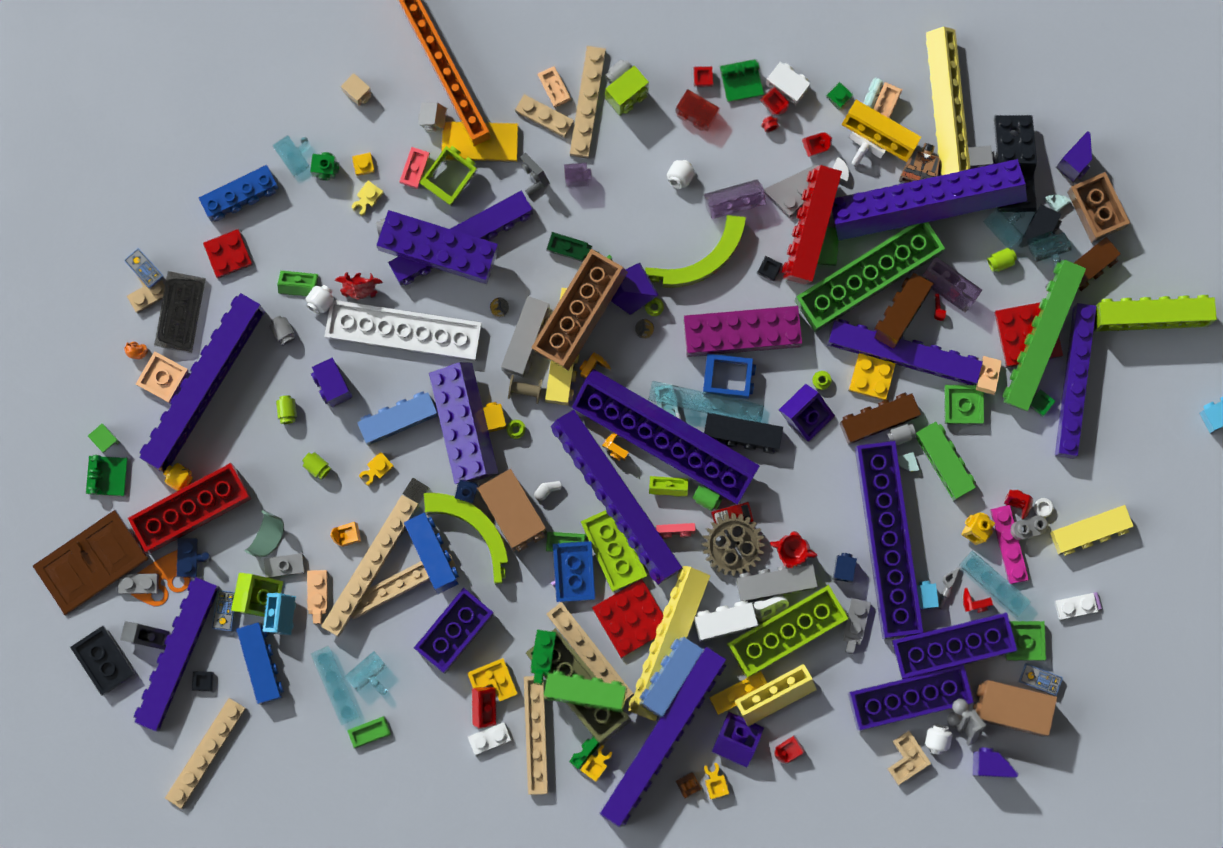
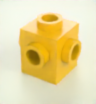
[961,512,995,545]

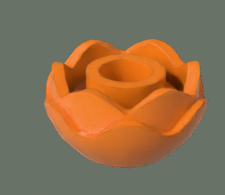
[124,342,148,360]

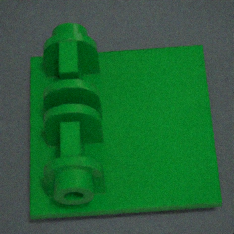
[719,59,764,102]
[86,455,127,496]

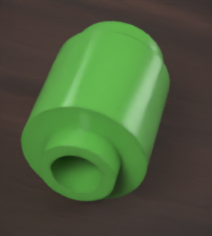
[692,485,722,511]

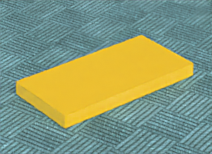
[442,122,518,162]

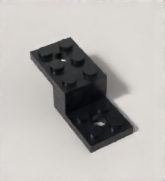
[994,115,1037,212]

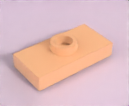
[538,66,571,108]
[874,82,903,118]
[976,356,1002,395]

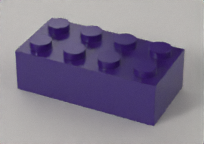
[414,587,494,674]

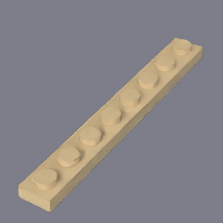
[321,495,419,637]

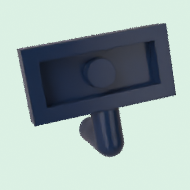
[177,538,211,578]

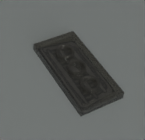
[154,271,206,353]

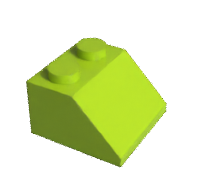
[231,572,283,617]

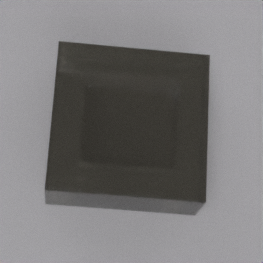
[402,478,429,504]

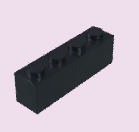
[704,413,783,454]

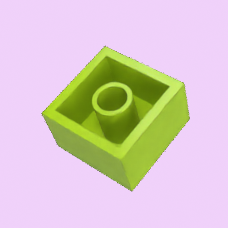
[605,65,649,116]

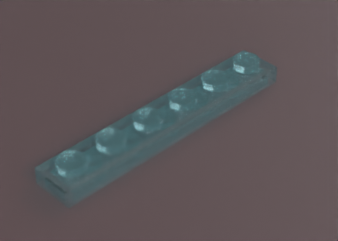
[648,381,764,423]

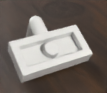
[849,132,886,166]

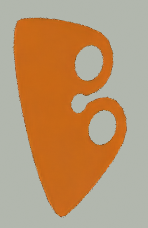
[131,550,190,606]

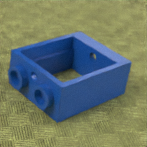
[703,354,756,399]

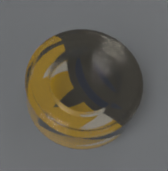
[490,298,509,318]
[635,319,654,339]

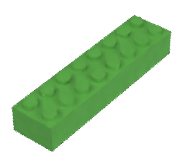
[795,222,945,332]

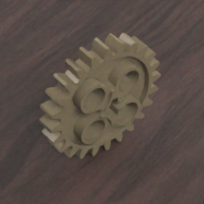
[702,513,765,576]

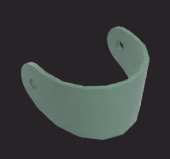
[245,510,284,557]

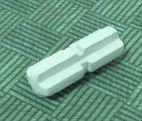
[863,78,883,109]

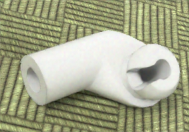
[534,481,561,501]

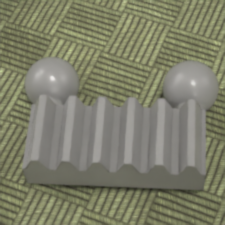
[947,699,986,746]

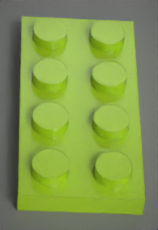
[580,510,647,592]

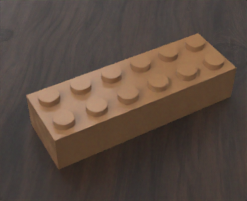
[531,249,628,371]

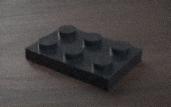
[70,625,135,696]

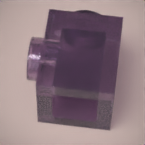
[564,163,592,187]

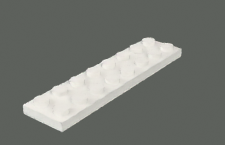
[325,300,482,361]

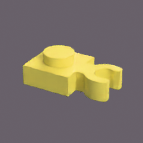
[352,180,384,216]

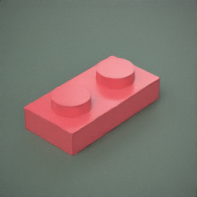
[399,147,430,189]
[656,523,695,539]

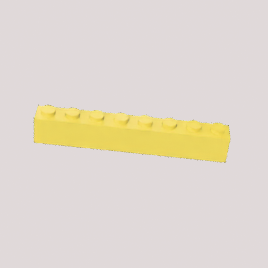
[926,27,970,175]
[628,566,710,722]

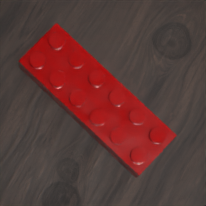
[782,165,842,285]
[128,463,252,554]

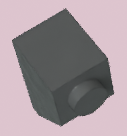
[120,621,170,650]

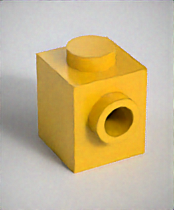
[483,402,507,433]

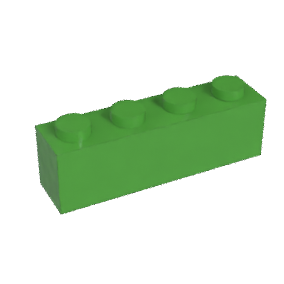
[916,422,976,501]
[544,671,627,713]

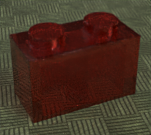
[675,89,720,131]

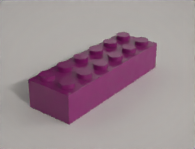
[683,306,802,357]

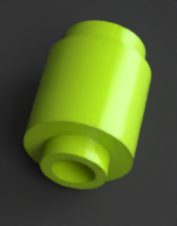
[987,248,1017,272]
[276,395,297,424]
[302,452,331,480]

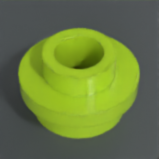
[645,298,664,317]
[812,371,832,390]
[506,420,526,439]

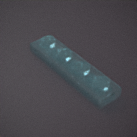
[959,550,1031,617]
[311,646,360,725]

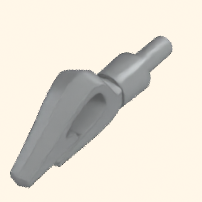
[937,567,960,609]

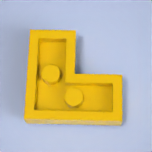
[467,658,518,702]

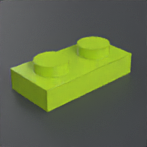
[649,476,688,496]

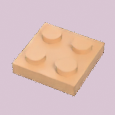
[136,351,189,403]

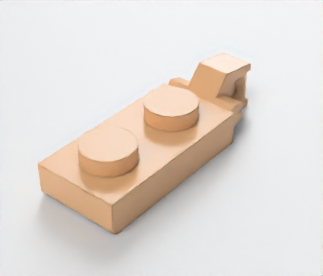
[307,570,328,624]

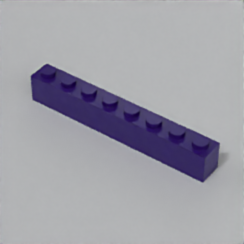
[388,190,533,286]
[1055,303,1096,459]
[827,319,983,385]
[134,577,220,732]

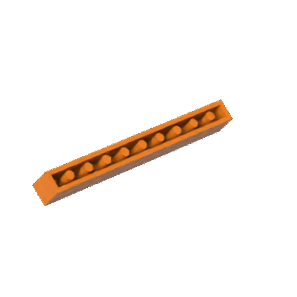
[398,0,491,147]

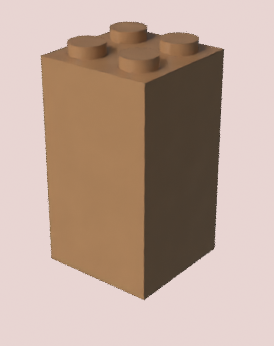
[477,469,547,552]
[972,680,1057,737]

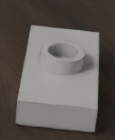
[264,553,305,578]

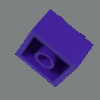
[311,357,353,407]

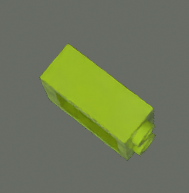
[420,146,478,206]

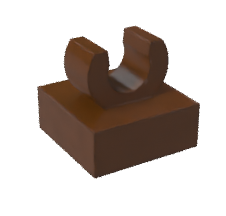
[675,772,701,799]

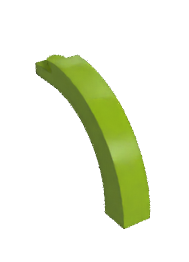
[645,215,746,288]
[424,493,509,585]

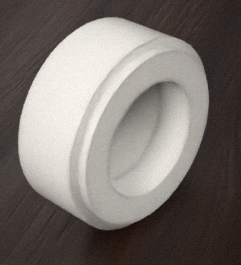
[1033,498,1053,518]

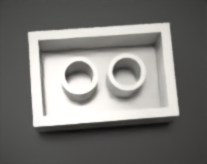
[694,600,758,642]

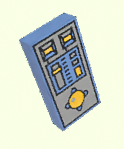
[124,248,164,289]
[212,590,235,631]
[1019,664,1063,696]

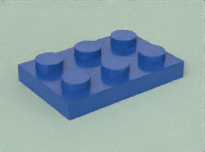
[553,541,595,602]

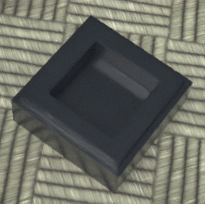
[757,256,782,282]
[192,671,213,692]

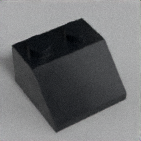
[1019,204,1062,247]

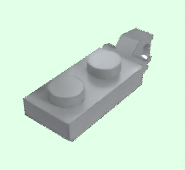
[843,598,871,654]

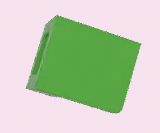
[88,423,120,452]

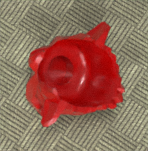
[335,272,383,300]
[770,531,817,568]

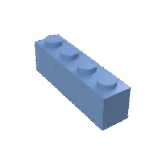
[357,391,438,446]
[639,637,703,717]

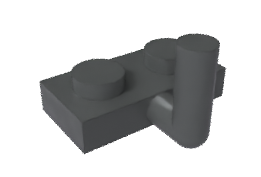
[520,153,550,196]

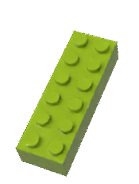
[1094,295,1217,332]
[727,585,849,678]

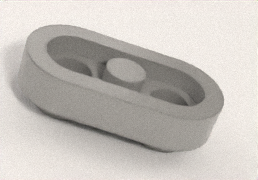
[1011,515,1048,540]

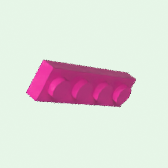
[990,505,1029,585]

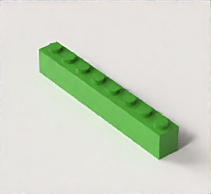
[1002,260,1086,411]

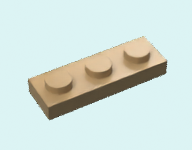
[515,94,574,138]

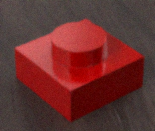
[693,66,713,87]

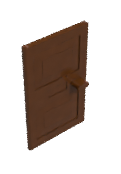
[33,510,149,616]

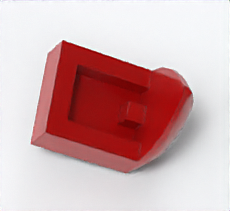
[760,87,789,116]
[802,132,832,157]
[1004,490,1034,519]
[963,588,993,613]
[775,736,805,764]

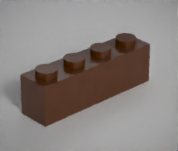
[1045,237,1121,291]
[874,272,933,349]
[840,392,921,445]

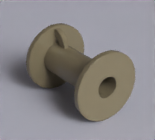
[508,375,543,404]

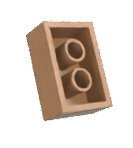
[1067,172,1130,243]

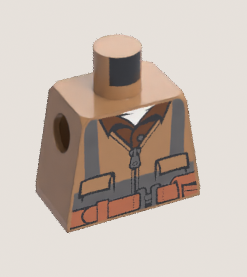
[899,143,940,183]

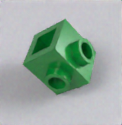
[310,152,340,181]

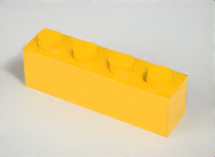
[841,100,921,162]

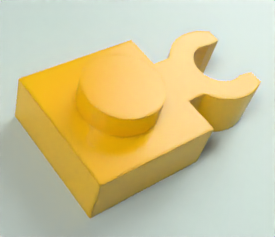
[359,452,394,486]
[580,745,613,782]
[704,763,729,799]

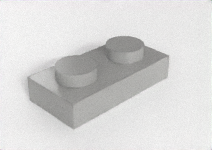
[118,574,159,594]

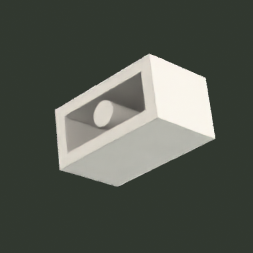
[766,62,810,106]

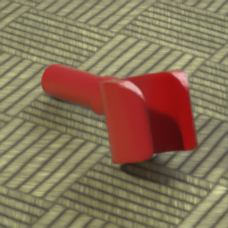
[934,294,946,321]

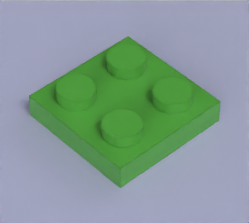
[944,385,984,424]
[1006,621,1046,661]

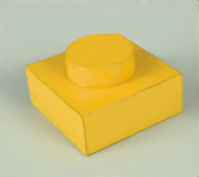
[352,153,375,176]

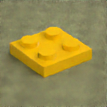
[848,353,896,400]

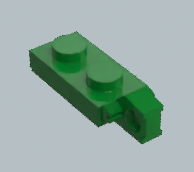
[530,629,557,685]
[569,736,600,769]

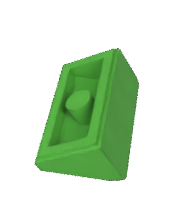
[277,270,318,296]

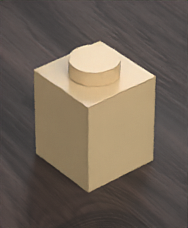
[341,73,372,106]

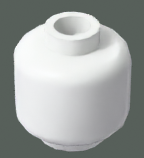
[667,160,695,189]
[306,285,334,314]
[925,724,953,755]

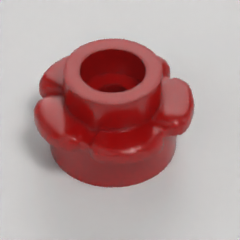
[761,116,779,132]

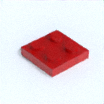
[203,229,253,279]

